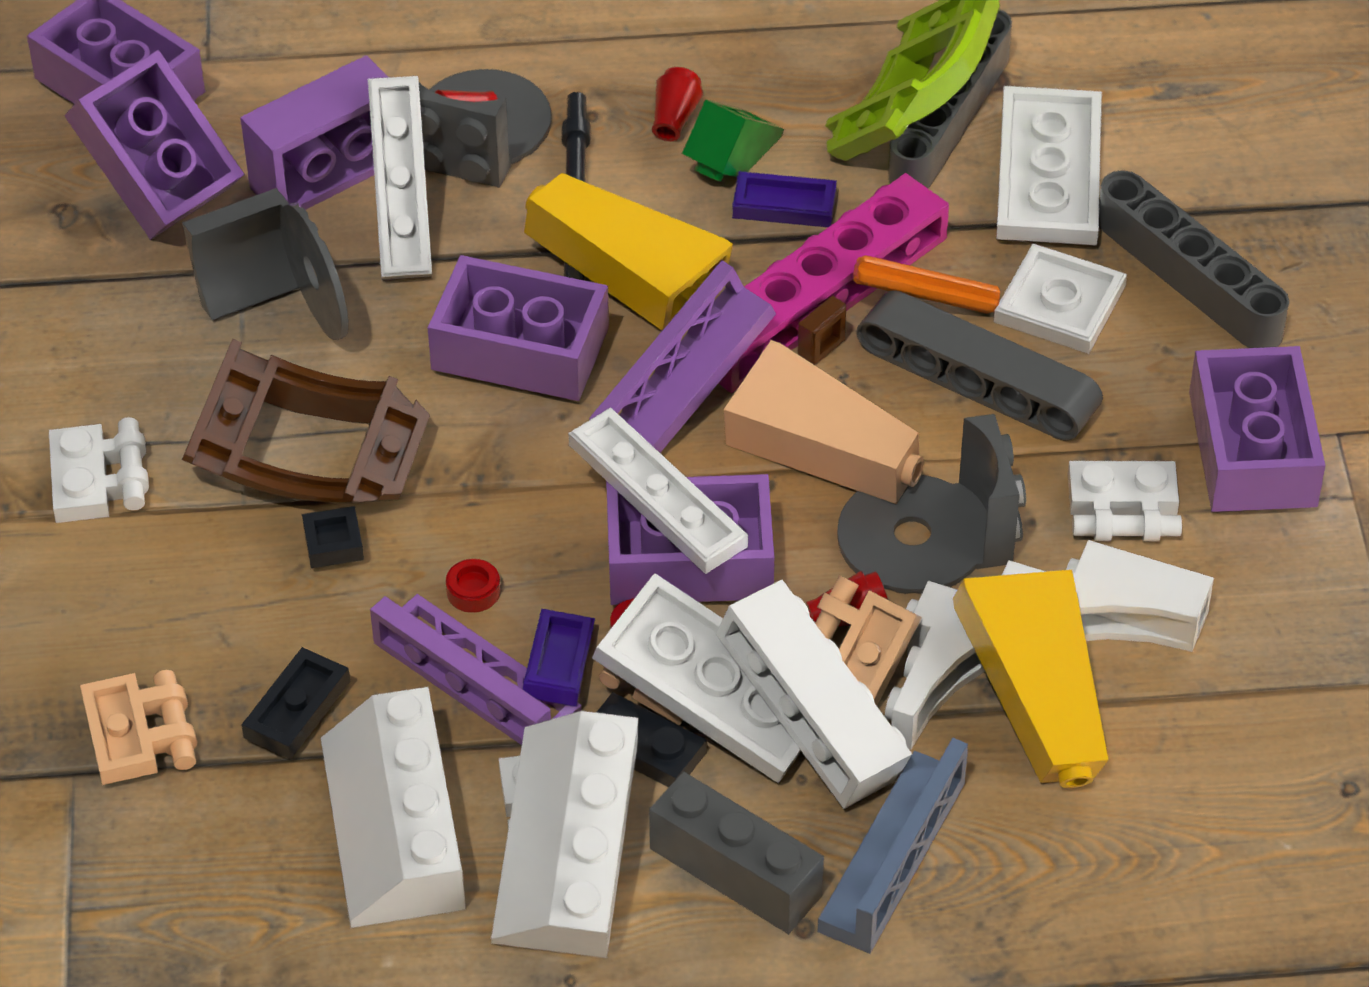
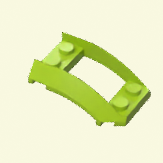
[825,0,1000,161]

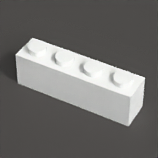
[716,580,912,809]

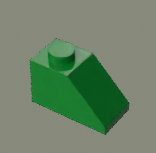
[682,99,784,181]

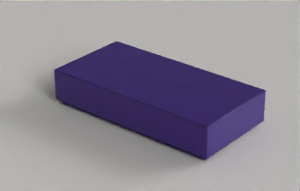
[732,171,837,227]
[523,609,595,707]

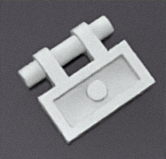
[49,417,149,523]
[1068,461,1182,542]

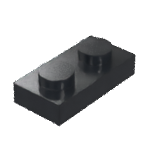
[241,647,350,760]
[596,692,707,788]

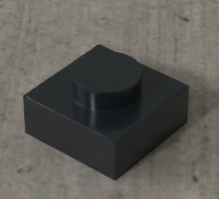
[302,506,364,568]

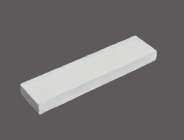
[368,76,432,280]
[568,407,748,574]

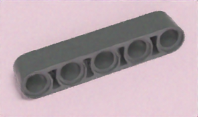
[888,9,1012,188]
[1098,170,1289,348]
[856,290,1103,441]

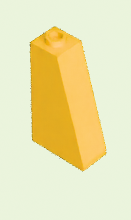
[524,173,733,331]
[952,569,1108,788]

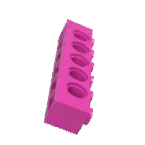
[718,173,949,394]

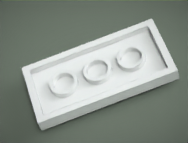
[996,86,1102,245]
[592,573,801,783]

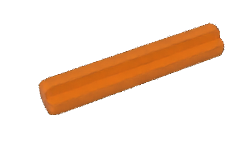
[853,255,1000,314]

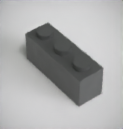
[649,772,824,935]

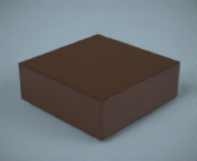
[798,295,846,365]

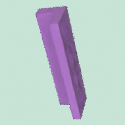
[589,260,776,453]
[370,594,582,745]

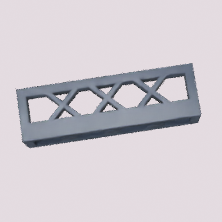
[818,738,968,954]

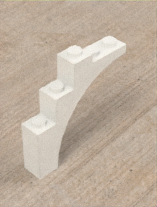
[884,540,1214,750]

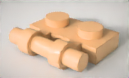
[815,575,922,706]
[80,670,197,785]

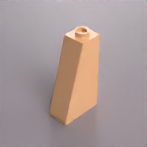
[724,340,924,504]

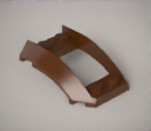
[182,338,430,503]

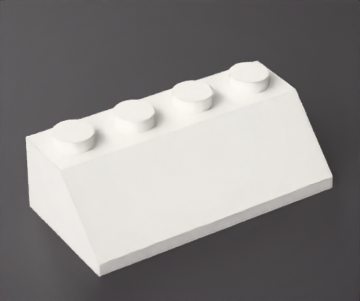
[321,687,465,928]
[491,711,638,958]

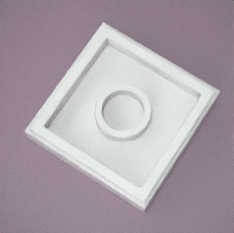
[994,244,1127,354]

